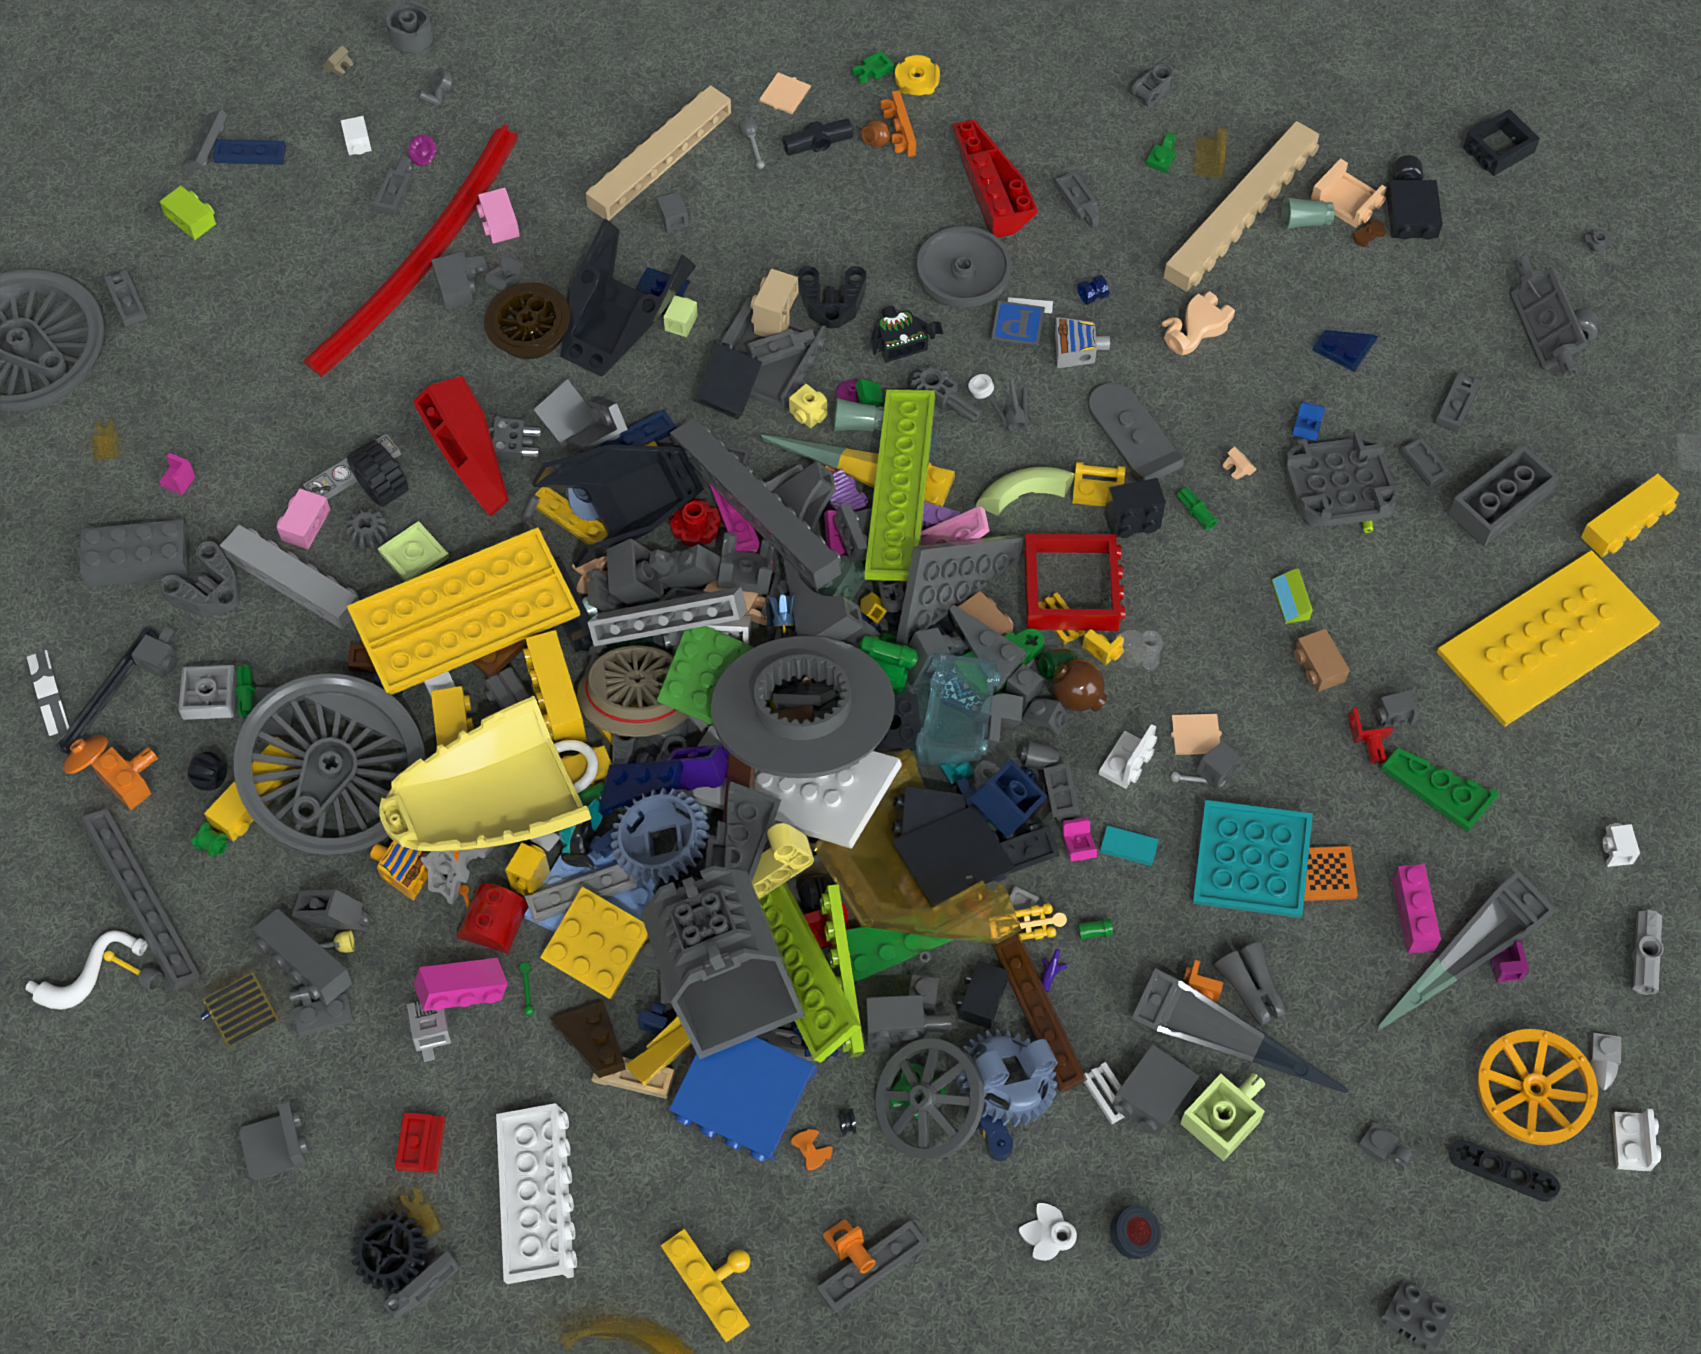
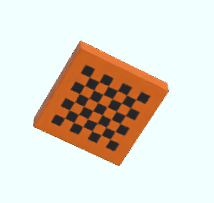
[1304,846,1358,901]

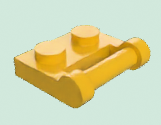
[1072,462,1126,506]

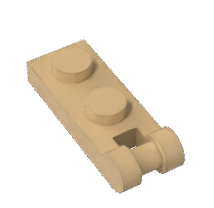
[591,1057,675,1099]

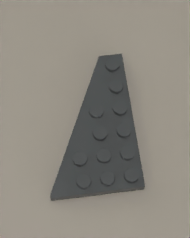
[896,534,1024,645]

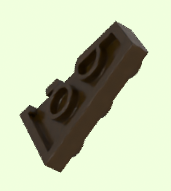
[550,1001,626,1078]

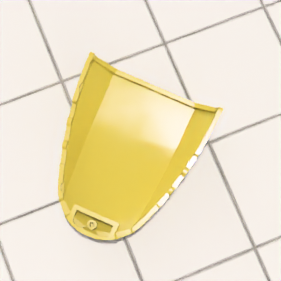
[379,696,591,852]

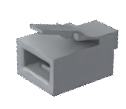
[407,1002,451,1062]

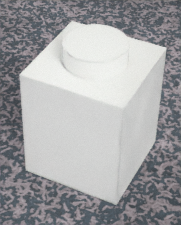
[341,116,372,155]

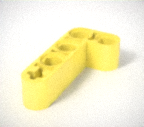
[752,823,814,899]

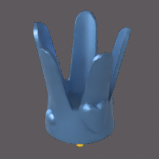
[768,594,795,633]

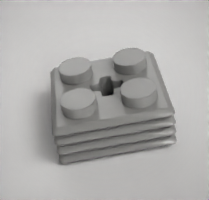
[178,665,237,720]

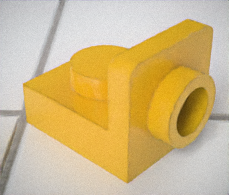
[1082,629,1124,665]

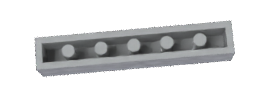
[220,524,359,630]
[588,586,747,646]

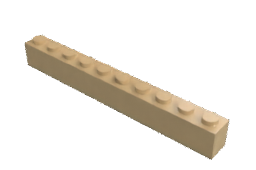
[1164,121,1319,292]

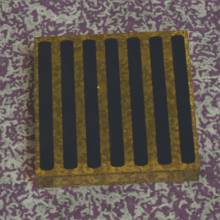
[202,972,279,1048]

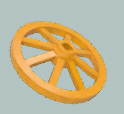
[1477,1029,1598,1145]

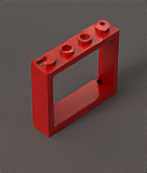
[1024,534,1125,631]

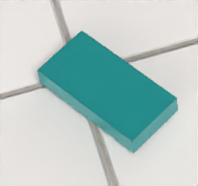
[1100,826,1159,866]

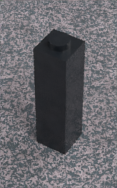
[556,560,593,653]

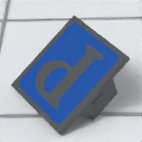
[991,300,1045,346]

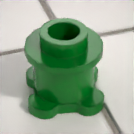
[191,822,228,857]

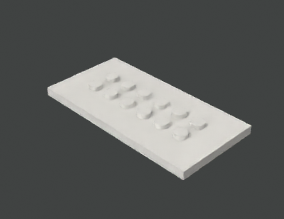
[670,725,902,849]

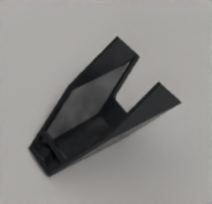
[532,445,704,568]

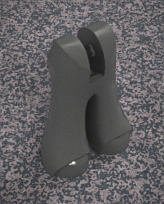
[1214,942,1286,1026]

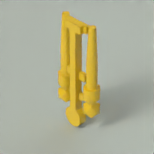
[988,903,1067,944]

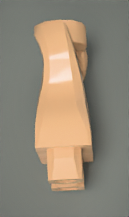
[1162,291,1235,355]

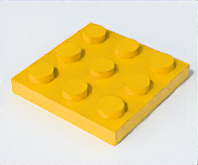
[540,887,649,999]

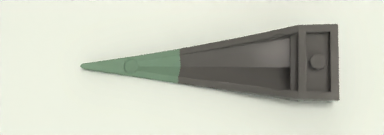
[1377,870,1557,1030]

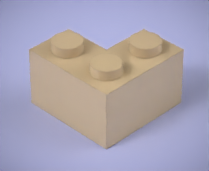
[750,269,799,337]

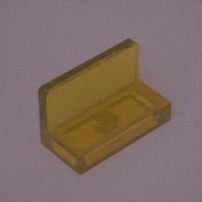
[1194,128,1227,178]

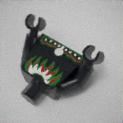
[870,306,944,363]

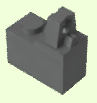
[431,251,487,309]
[649,544,720,590]
[292,889,370,932]

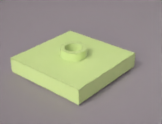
[378,521,449,582]

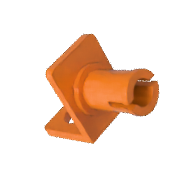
[823,1219,876,1273]

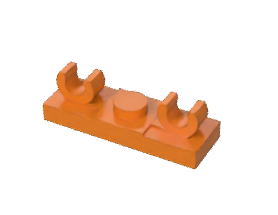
[881,90,916,157]

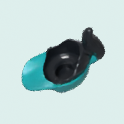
[559,798,603,869]

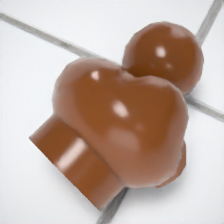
[861,120,891,148]

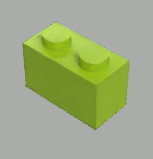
[159,185,216,240]

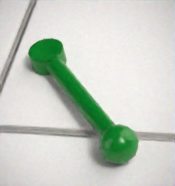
[519,963,534,1016]

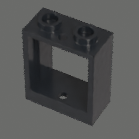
[1463,109,1540,176]

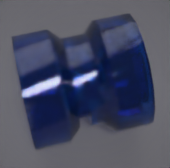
[1077,275,1110,305]

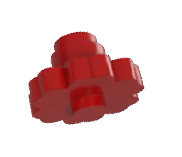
[670,499,721,547]

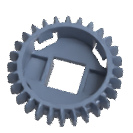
[610,788,710,885]
[956,1029,1058,1127]

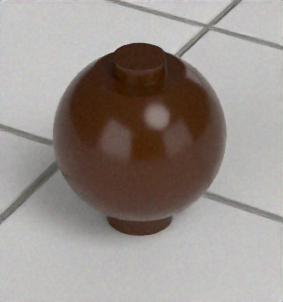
[1053,660,1107,712]

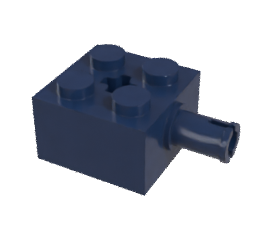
[970,759,1048,837]

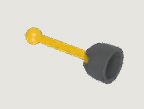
[103,951,163,992]

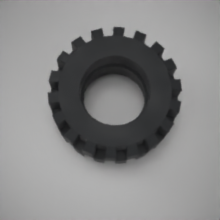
[347,439,409,507]

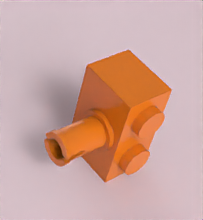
[91,746,158,811]

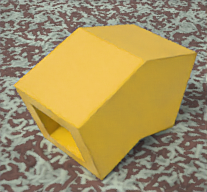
[860,592,887,624]

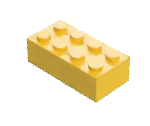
[523,630,587,743]

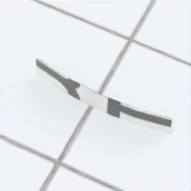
[27,650,69,736]

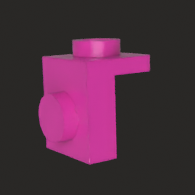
[1063,817,1097,862]

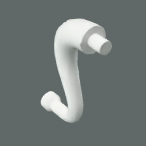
[26,930,148,1010]

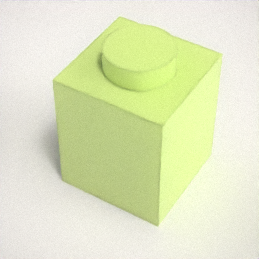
[664,296,698,337]

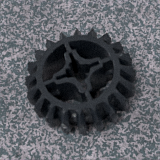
[350,1211,430,1292]

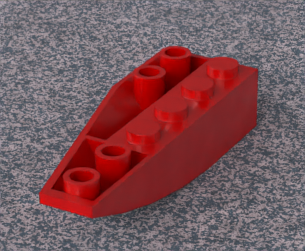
[953,119,1038,238]
[413,376,509,516]

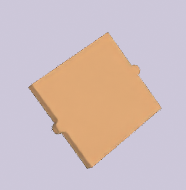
[759,72,811,114]
[1171,714,1222,755]

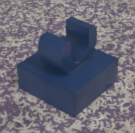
[638,1002,669,1035]

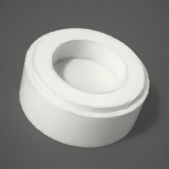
[969,374,994,399]

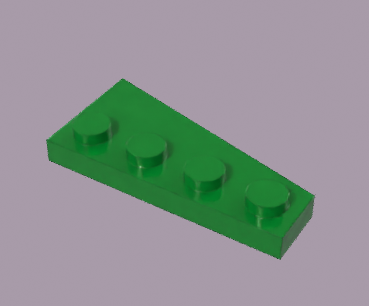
[1381,748,1500,833]
[846,913,956,983]

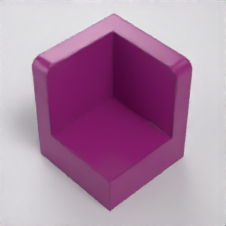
[1490,940,1529,983]

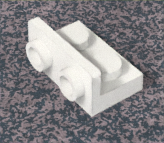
[1612,1109,1661,1171]

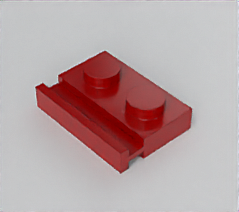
[395,1113,446,1174]

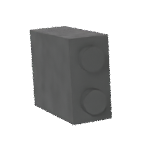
[1112,1044,1200,1137]

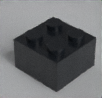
[1104,478,1166,538]

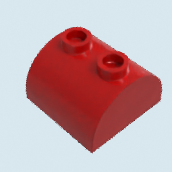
[457,884,528,954]

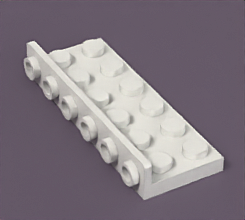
[496,1103,577,1284]

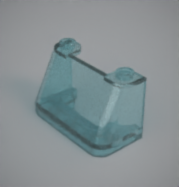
[916,653,1001,766]

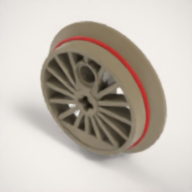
[577,646,689,737]

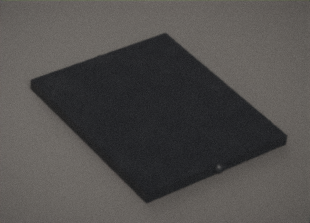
[891,805,1016,908]

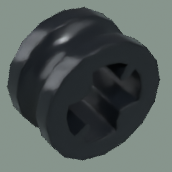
[839,1108,857,1136]

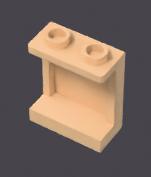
[1311,158,1386,228]

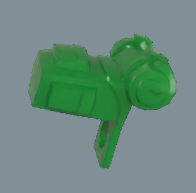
[859,633,918,695]

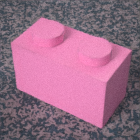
[476,188,520,243]
[277,488,330,549]

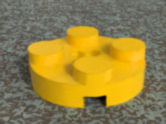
[895,55,940,96]

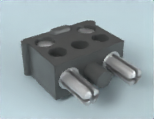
[489,416,541,462]

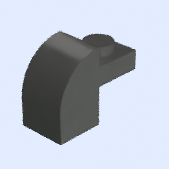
[973,694,1023,750]

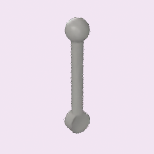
[1170,772,1226,787]

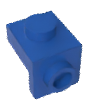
[1292,401,1325,441]

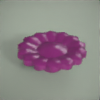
[407,134,437,166]
[836,379,860,403]

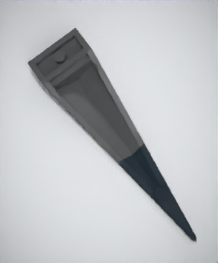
[1132,968,1349,1093]

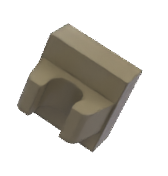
[322,45,353,77]

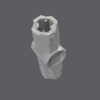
[1631,910,1664,995]

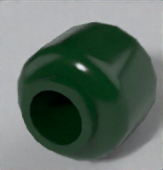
[1039,648,1078,683]

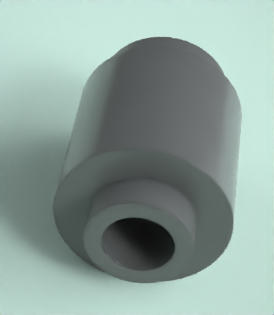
[1020,741,1060,771]

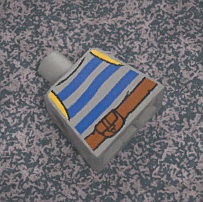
[1055,318,1110,368]

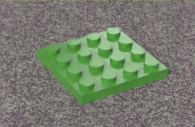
[656,626,775,726]

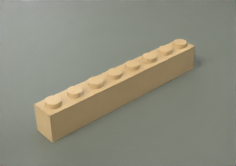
[586,85,731,220]

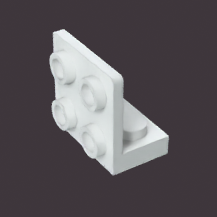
[1099,724,1157,789]

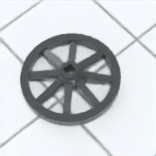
[876,1038,984,1160]

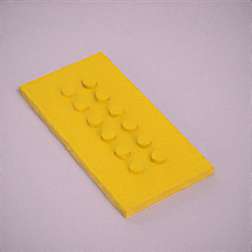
[347,527,580,695]
[1437,550,1660,727]

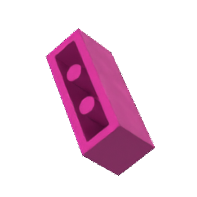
[1392,864,1441,953]
[413,958,508,1011]

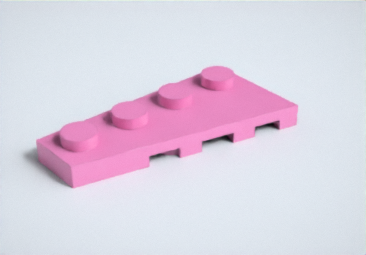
[901,506,989,590]

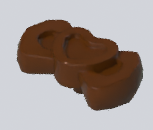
[1353,220,1386,247]

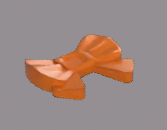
[791,1129,833,1171]

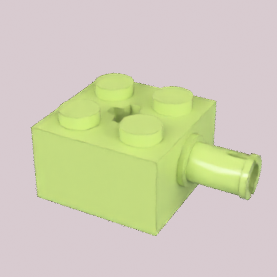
[1180,1073,1265,1162]

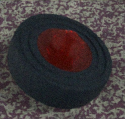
[1110,1205,1161,1259]

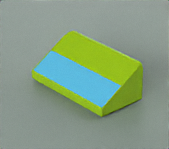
[1271,568,1312,624]

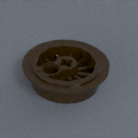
[484,283,570,359]

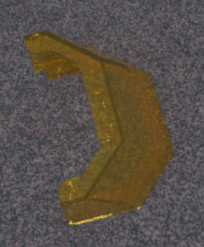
[814,748,1022,944]

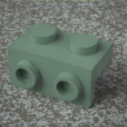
[818,555,865,601]

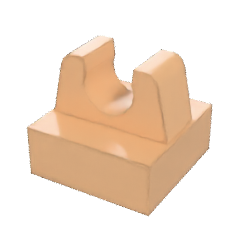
[1223,446,1257,479]

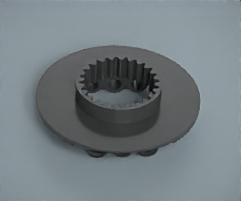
[711,636,895,778]

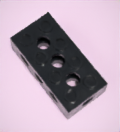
[812,694,922,753]

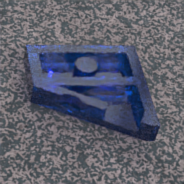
[1312,330,1378,372]

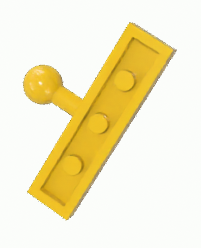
[661,1229,750,1342]

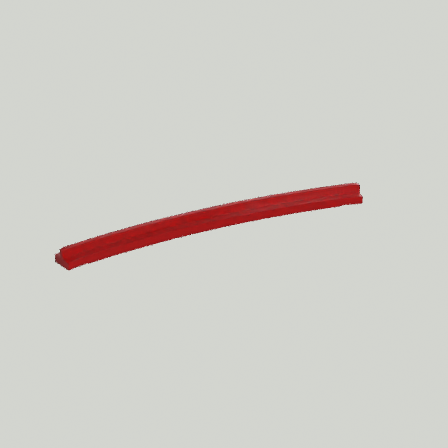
[304,124,518,377]

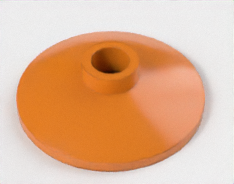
[62,735,108,774]

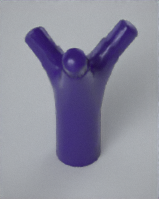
[1041,949,1067,992]

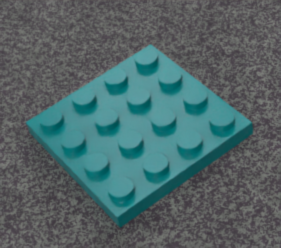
[1193,800,1313,918]

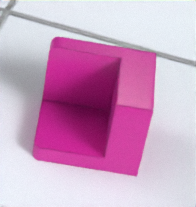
[159,453,195,495]

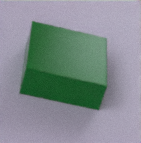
[855,379,884,407]

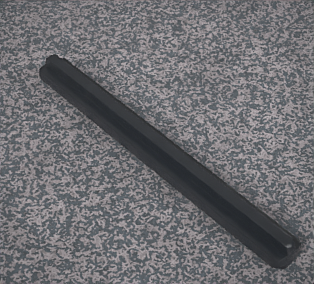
[56,627,157,754]

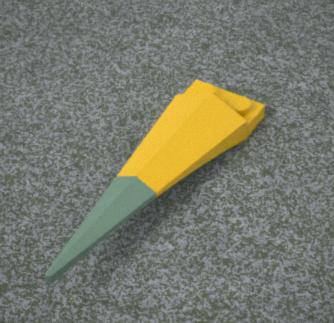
[761,434,955,507]

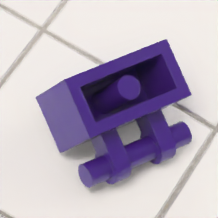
[664,744,730,791]

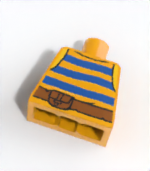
[370,841,431,901]

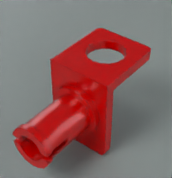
[1348,707,1393,764]

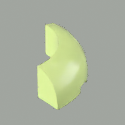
[976,467,1075,515]

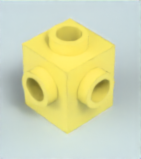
[789,384,827,429]

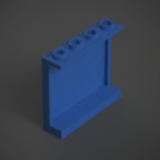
[669,1037,818,1163]

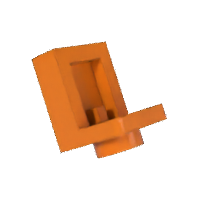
[1183,959,1224,1002]

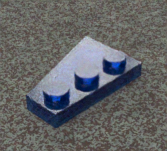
[598,760,684,816]

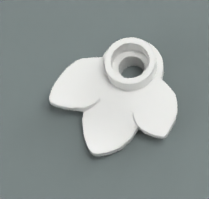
[1019,1203,1077,1261]

